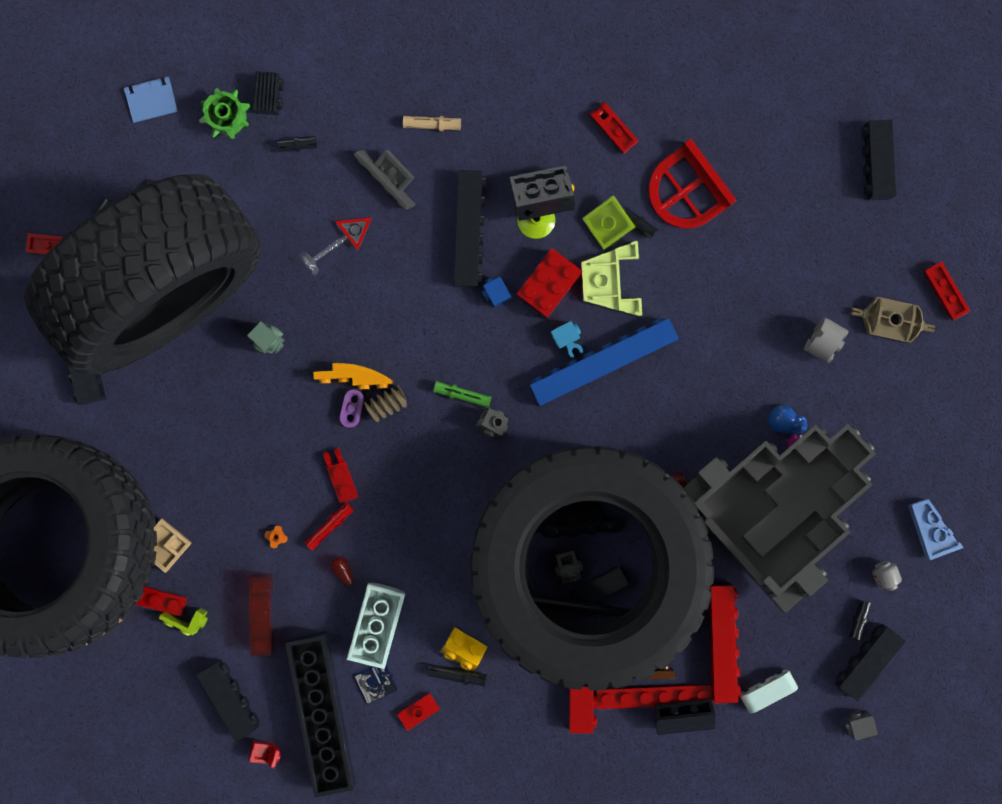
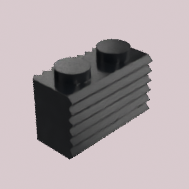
[253,71,284,115]

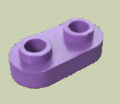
[340,390,364,427]

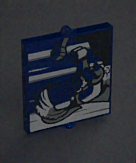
[354,665,398,705]

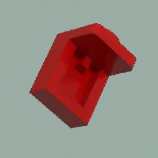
[248,740,281,769]

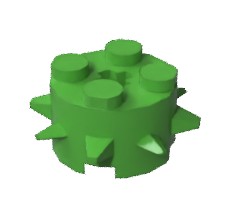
[199,88,250,139]

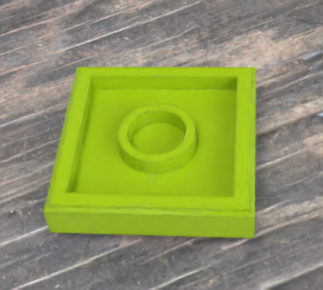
[582,196,635,250]

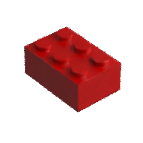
[516,248,583,319]

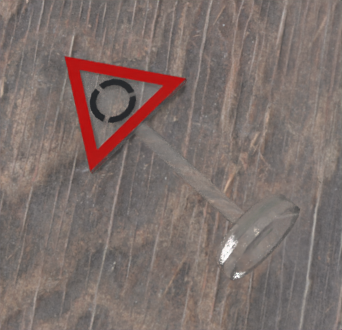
[298,217,372,276]

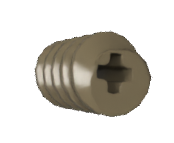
[364,385,407,422]

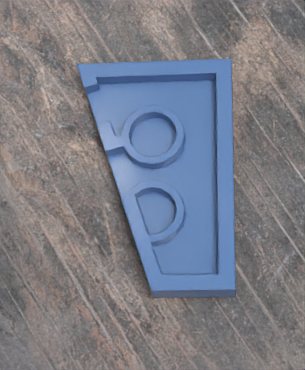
[908,499,964,560]

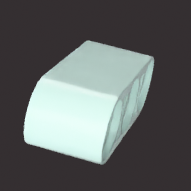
[740,669,798,713]

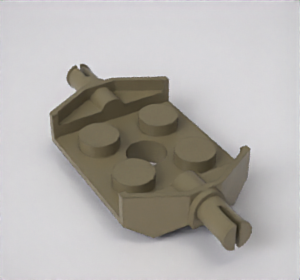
[850,297,935,343]

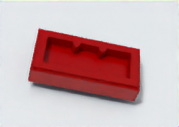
[397,692,440,731]

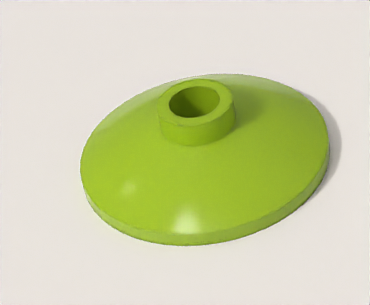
[517,214,555,239]

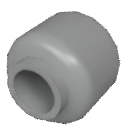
[872,561,902,591]

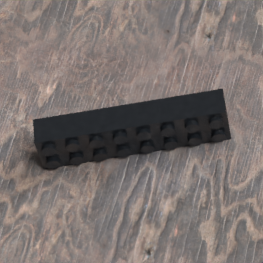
[285,631,356,798]

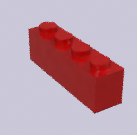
[569,687,597,734]

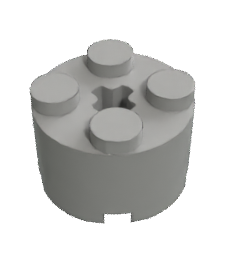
[804,318,849,364]

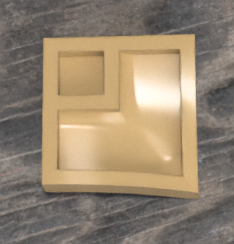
[154,518,192,573]

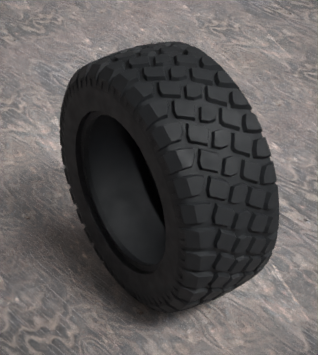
[24,174,262,375]
[0,434,157,658]

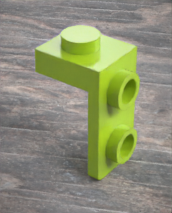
[159,608,208,636]

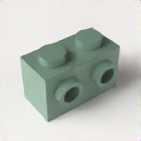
[247,321,285,354]

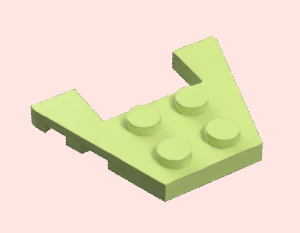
[581,241,642,316]

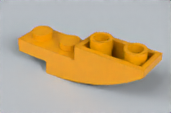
[313,363,393,389]

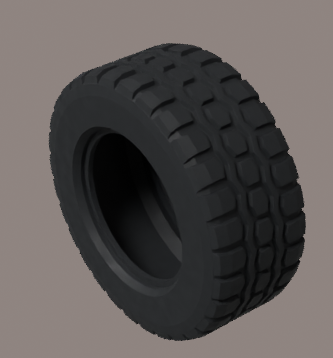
[470,446,714,691]

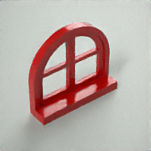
[648,139,736,229]

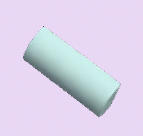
[347,583,405,669]

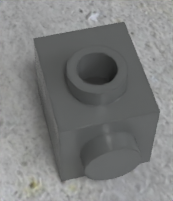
[844,711,878,741]

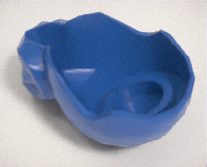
[768,405,808,435]

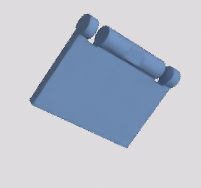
[124,76,178,123]

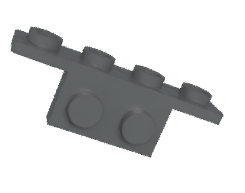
[354,150,416,210]

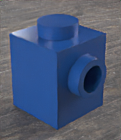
[482,276,511,308]

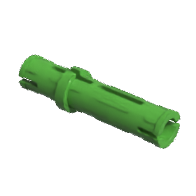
[433,381,491,408]

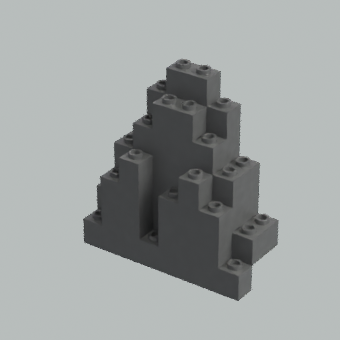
[683,424,876,613]

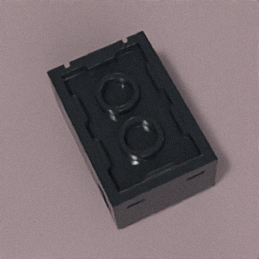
[510,165,575,221]

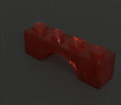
[249,574,274,656]

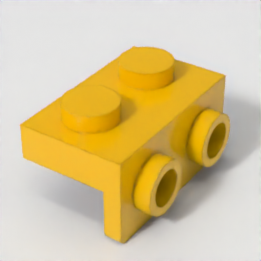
[440,627,488,671]

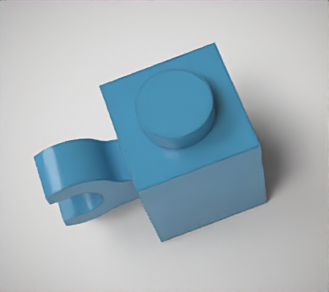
[550,321,583,358]

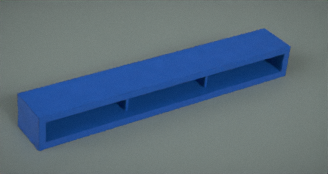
[530,317,679,406]

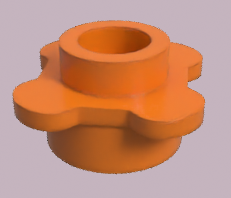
[265,526,288,548]

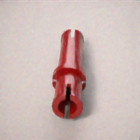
[304,502,354,551]

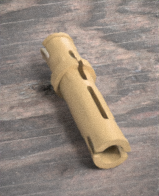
[403,116,461,132]

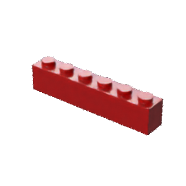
[708,583,741,703]

